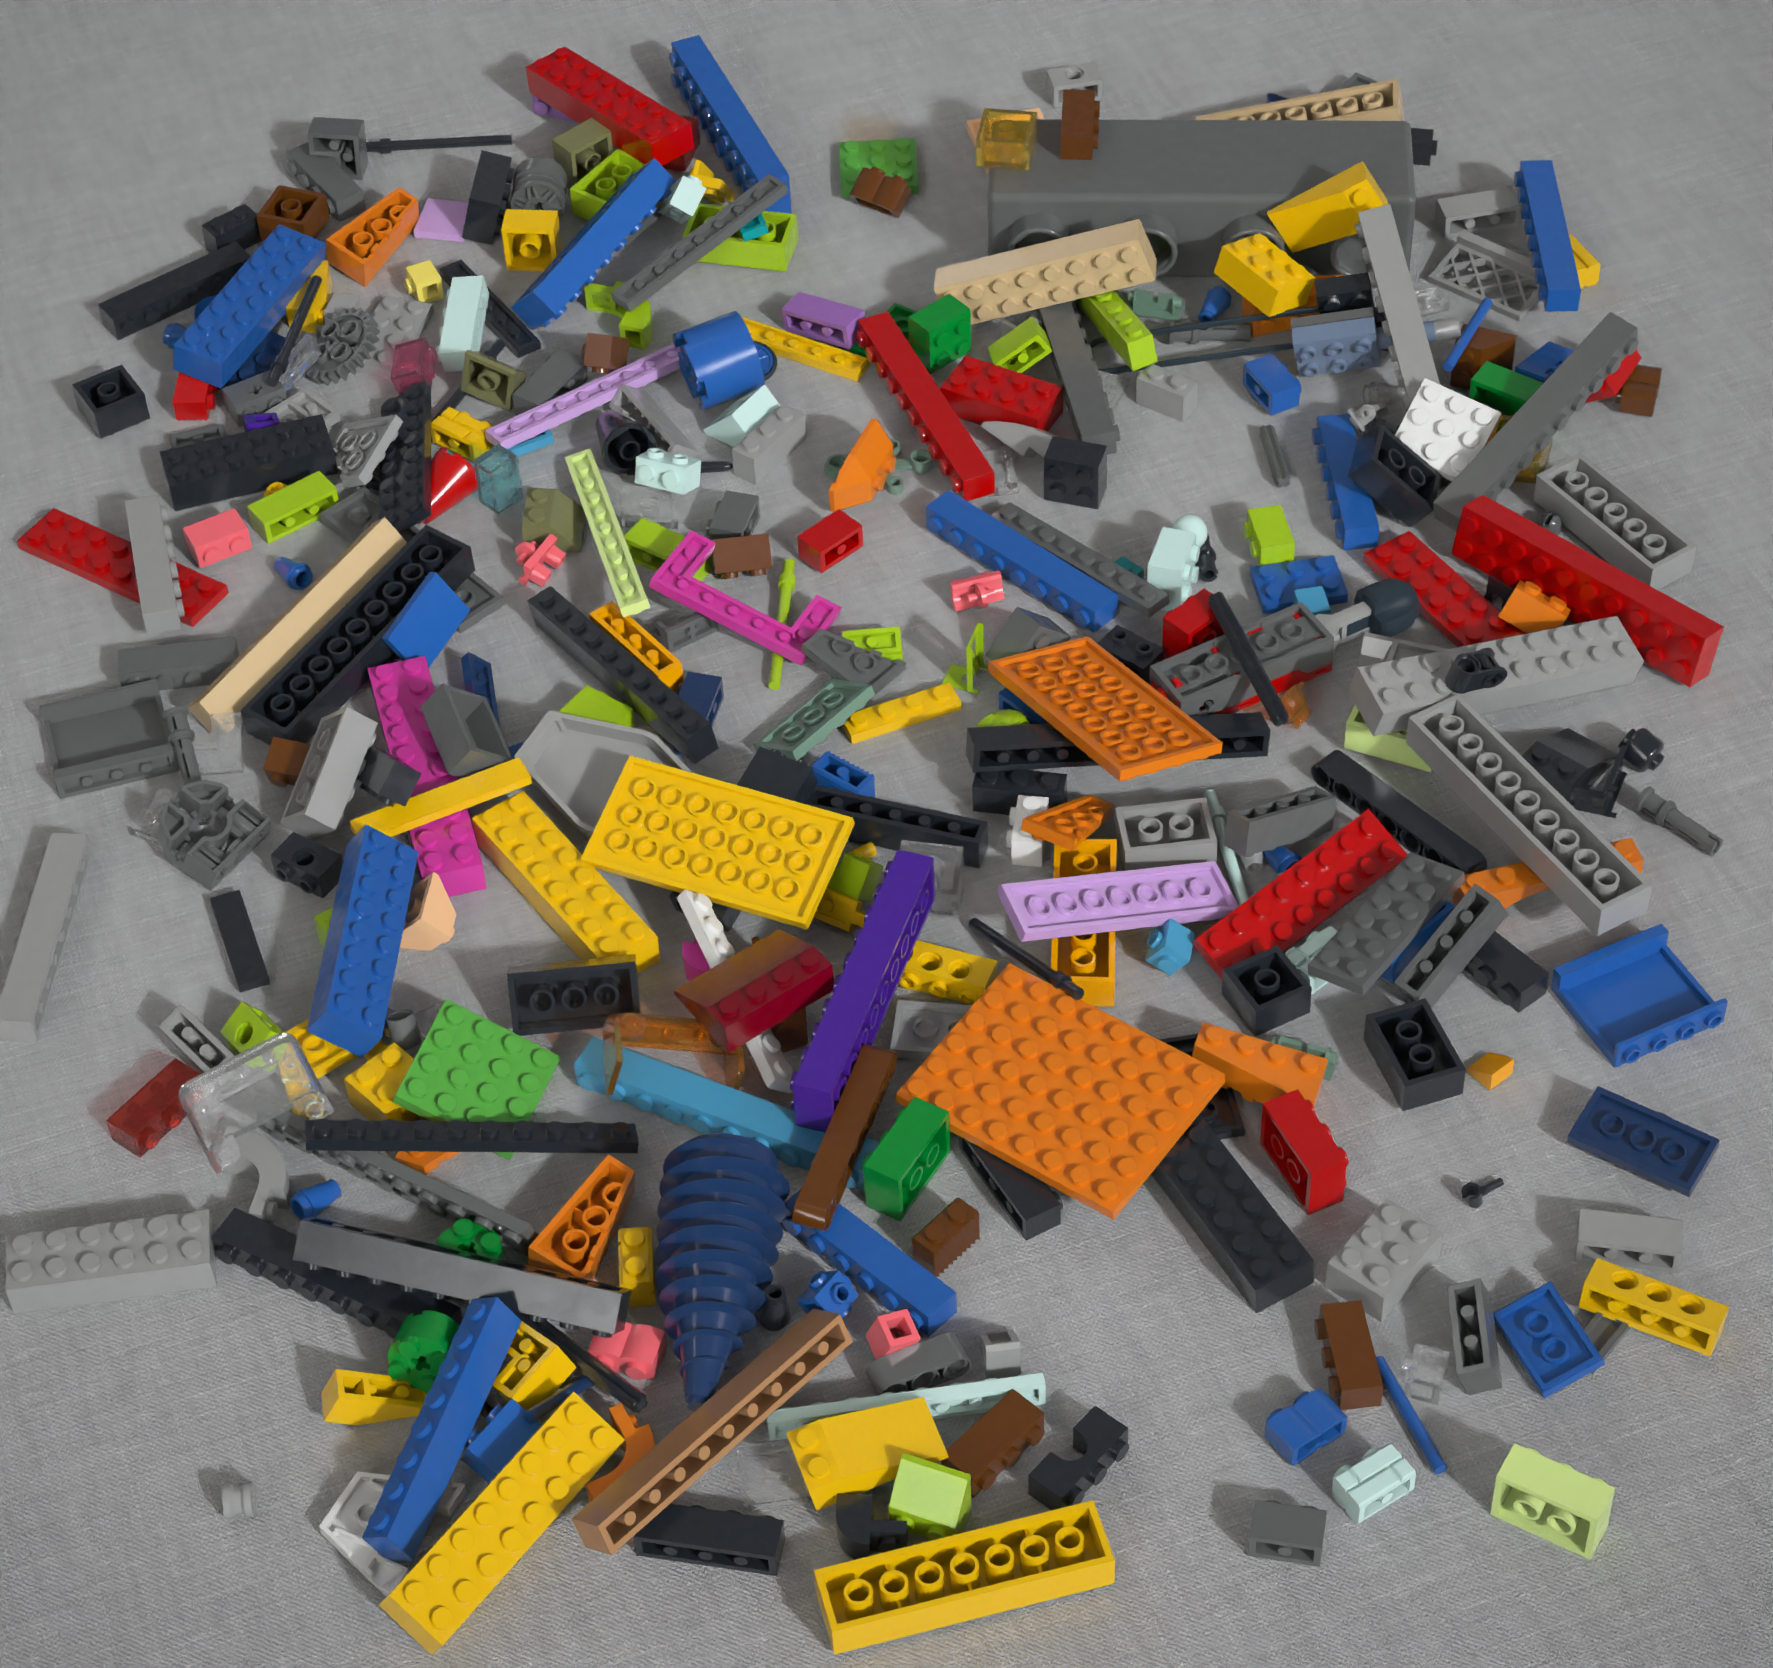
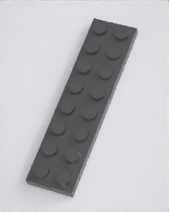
[320,487,505,633]

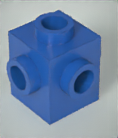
[796,1270,859,1318]

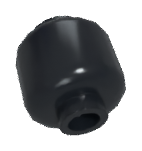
[1618,728,1665,773]

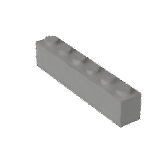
[124,495,185,635]

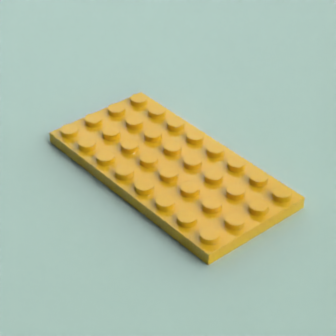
[581,756,855,930]

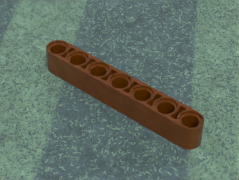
[792,1044,897,1232]

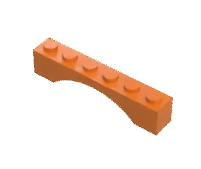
[1452,838,1644,909]

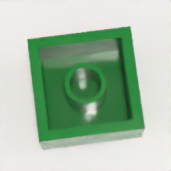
[908,294,971,374]

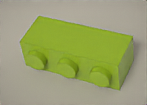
[247,471,339,544]
[624,518,713,581]

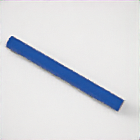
[1442,298,1493,371]
[1376,1356,1447,1474]

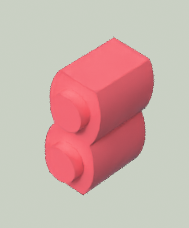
[587,1322,668,1380]

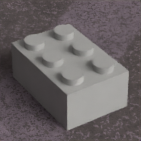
[1114,797,1217,871]
[1325,1199,1443,1322]

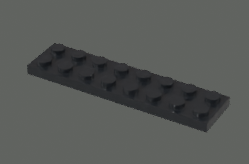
[379,380,431,534]

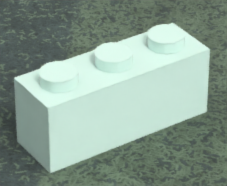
[659,175,707,224]

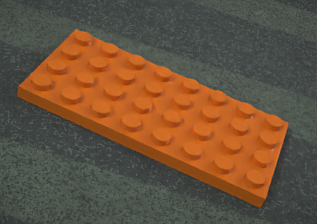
[988,636,1223,781]

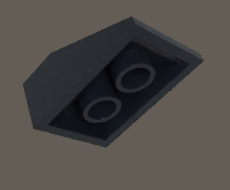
[1522,728,1618,806]

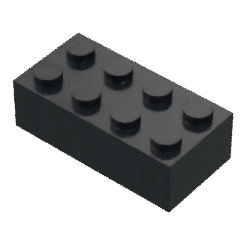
[507,954,642,1036]

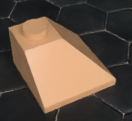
[400,872,456,951]

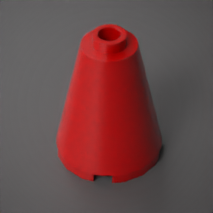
[418,447,482,524]

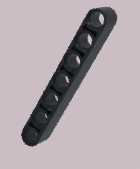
[1311,750,1488,875]

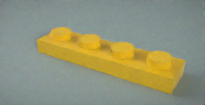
[842,682,961,744]

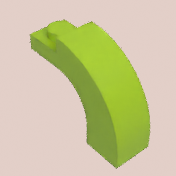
[584,281,653,350]

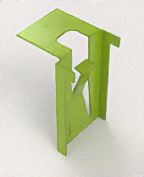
[942,622,988,694]

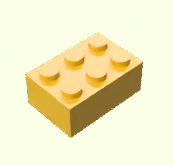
[1214,233,1315,317]

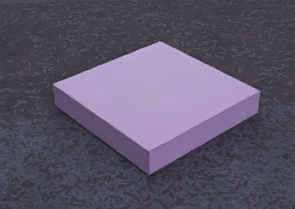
[414,198,469,242]

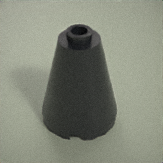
[596,410,656,475]

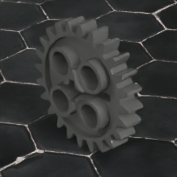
[300,307,380,385]

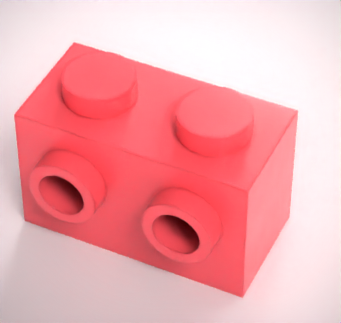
[182,508,252,568]

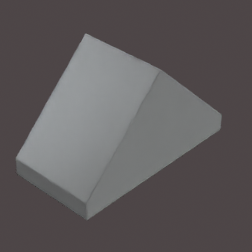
[979,1330,1021,1379]

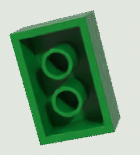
[862,1096,950,1222]

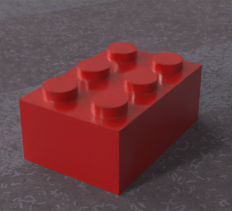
[1260,1089,1349,1215]

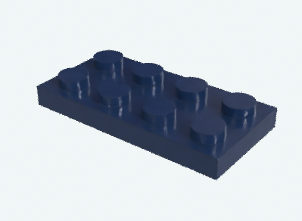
[1567,1086,1720,1197]

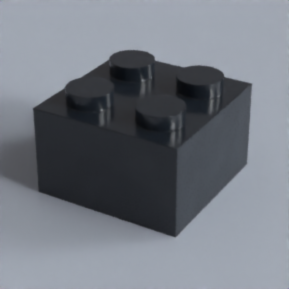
[72,364,150,439]
[1044,436,1107,510]
[1222,945,1312,1037]

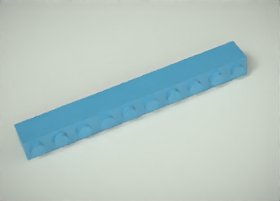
[574,1037,879,1192]

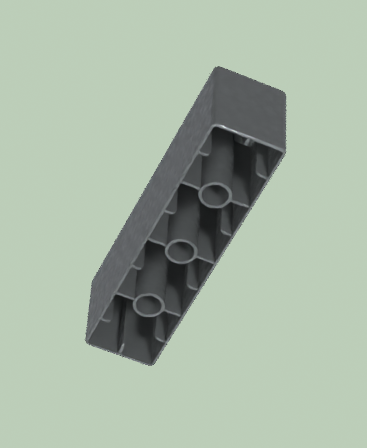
[987,119,1416,277]

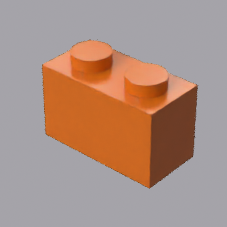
[1498,580,1571,634]

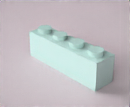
[436,275,489,372]

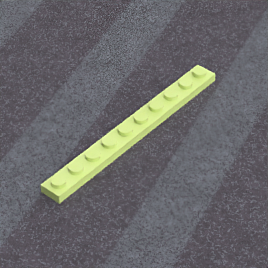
[565,448,650,618]

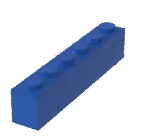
[1312,414,1379,550]
[783,1189,957,1337]

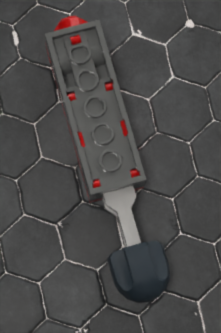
[1150,578,1420,716]

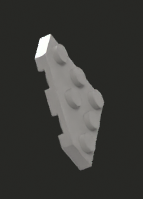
[332,414,403,487]

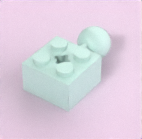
[1147,514,1208,611]

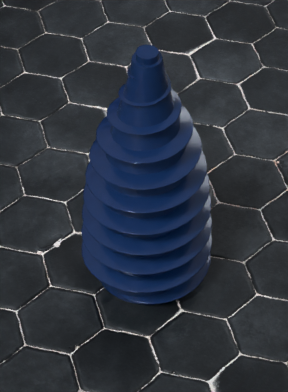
[655,1133,790,1412]

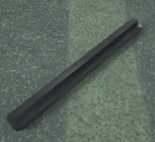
[1208,592,1289,727]
[515,1311,648,1413]

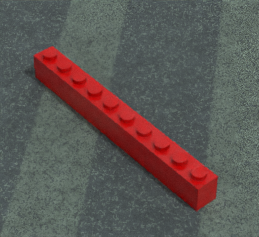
[856,311,995,501]

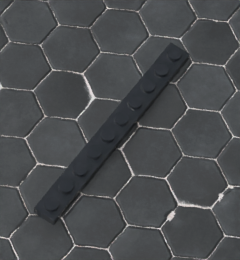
[305,1119,639,1153]

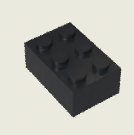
[462,150,515,245]
[1348,424,1441,527]
[1363,998,1466,1111]

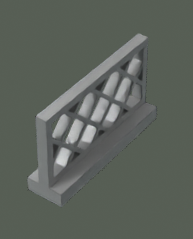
[1428,230,1540,322]

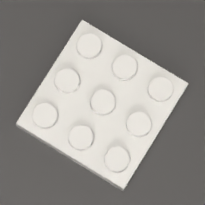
[1395,378,1501,481]

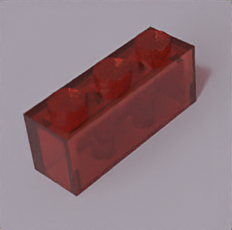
[106,1058,208,1158]

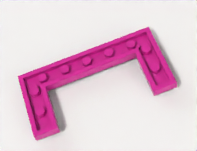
[649,530,842,666]

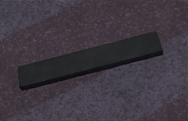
[439,259,541,358]

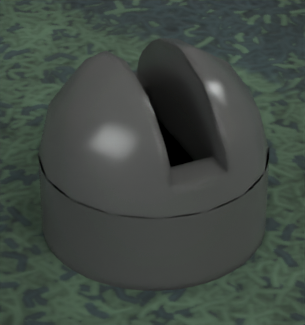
[1538,512,1562,535]

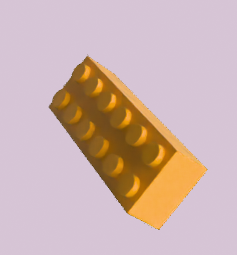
[1051,839,1117,1007]

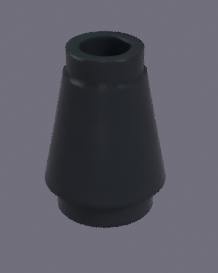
[757,1284,791,1331]

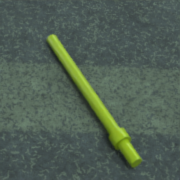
[768,558,796,690]

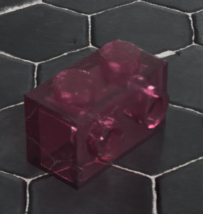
[390,337,438,395]

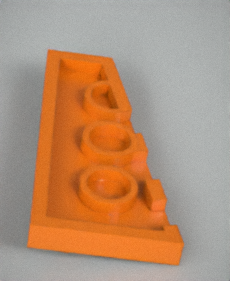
[1021,794,1115,851]

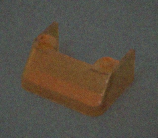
[603,1012,745,1095]

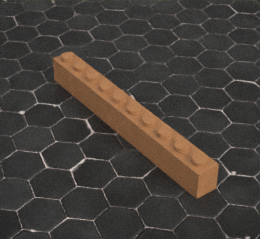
[572,1309,853,1555]

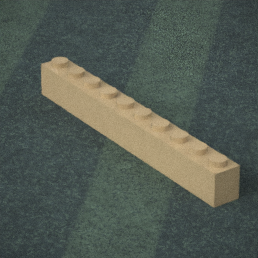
[187,517,407,733]

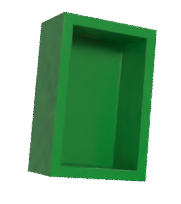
[1469,361,1552,451]

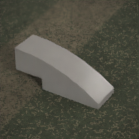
[981,421,1058,458]

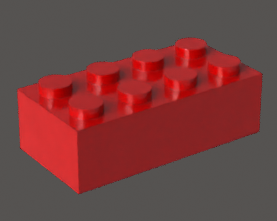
[940,355,1063,432]

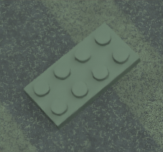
[753,678,875,761]

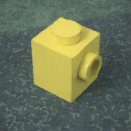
[404,260,444,303]

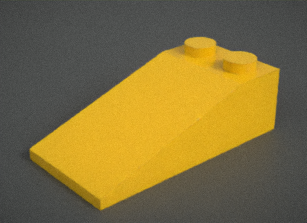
[1267,161,1388,253]
[786,1397,949,1511]

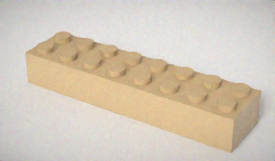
[1195,79,1404,121]
[934,219,1157,325]

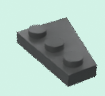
[801,629,906,702]

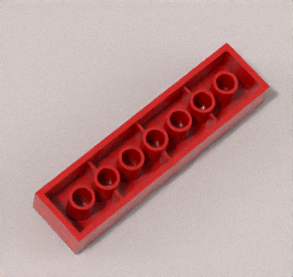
[525,46,694,166]

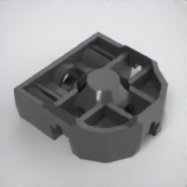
[157,780,271,891]

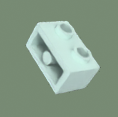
[635,448,701,495]

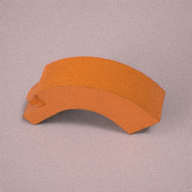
[586,1403,655,1503]

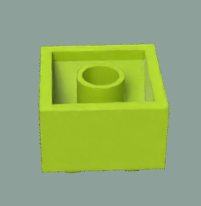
[889,1453,972,1541]

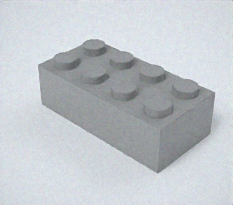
[280,707,378,840]

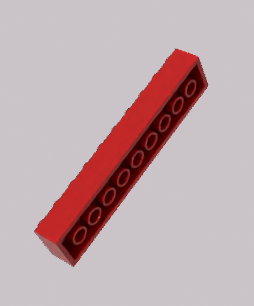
[1451,495,1724,688]

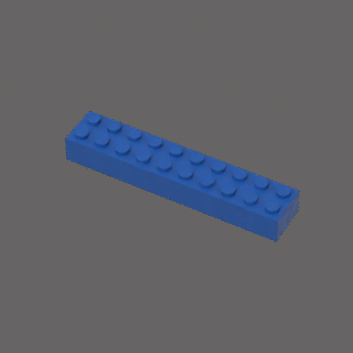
[669,35,792,214]

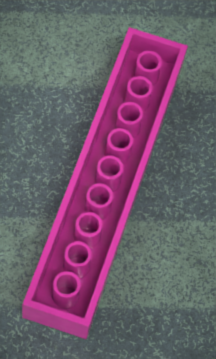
[367,656,487,897]

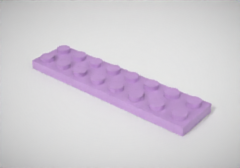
[997,861,1239,942]

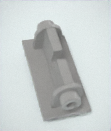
[1347,401,1388,433]

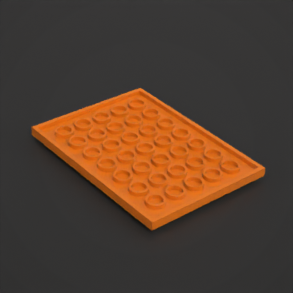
[895,963,1225,1220]

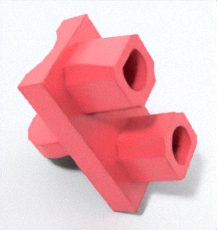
[515,533,566,587]
[950,570,1005,611]

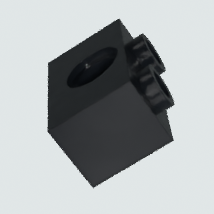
[271,832,343,898]

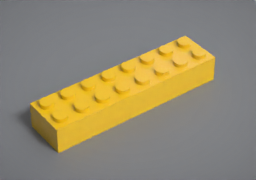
[472,791,660,973]
[379,1392,625,1655]
[814,1500,1115,1655]

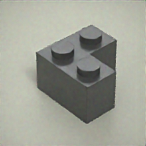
[307,117,368,180]
[985,607,1071,661]

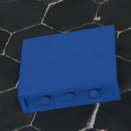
[1551,923,1728,1068]

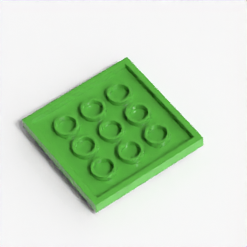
[392,999,561,1161]

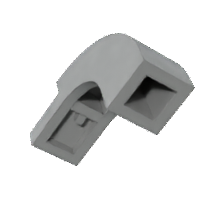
[217,1128,291,1223]

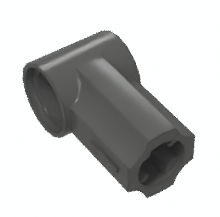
[383,1008,422,1050]

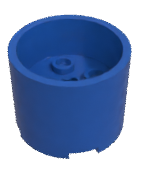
[673,311,765,411]

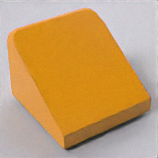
[1466,1052,1514,1090]

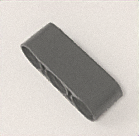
[866,1332,971,1396]

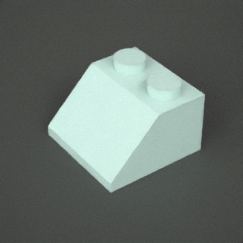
[703,384,781,447]

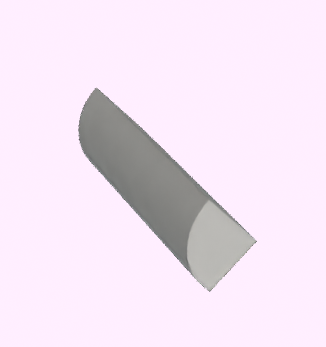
[609,384,699,458]

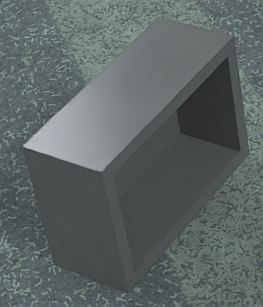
[420,684,513,778]

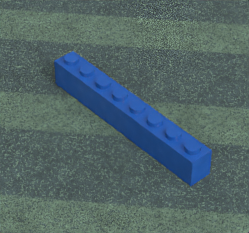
[1514,160,1581,312]
[926,490,1118,633]
[362,1297,521,1561]

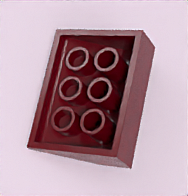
[674,929,834,1053]

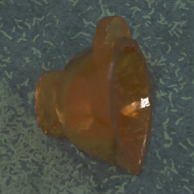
[1265,681,1313,729]

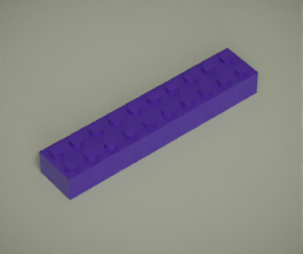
[789,849,935,1133]

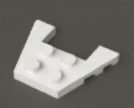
[319,1471,467,1596]

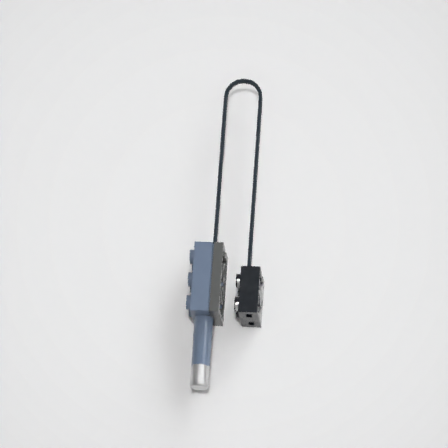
[1090,272,1461,377]

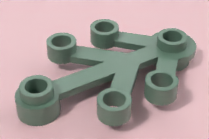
[824,439,933,495]

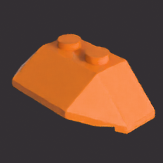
[829,418,896,512]

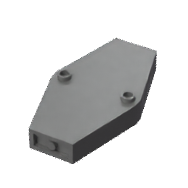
[514,710,692,841]

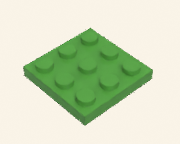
[839,138,919,197]

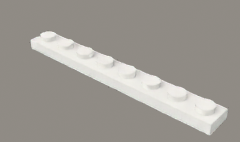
[677,890,793,1094]

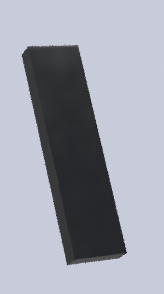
[210,890,270,993]

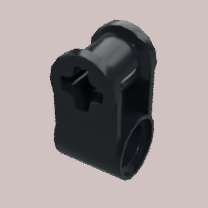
[1445,648,1508,694]

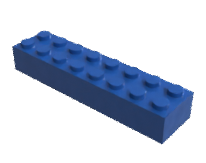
[511,158,676,330]
[173,224,326,389]
[307,824,419,1058]

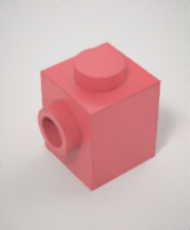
[865,1309,921,1359]

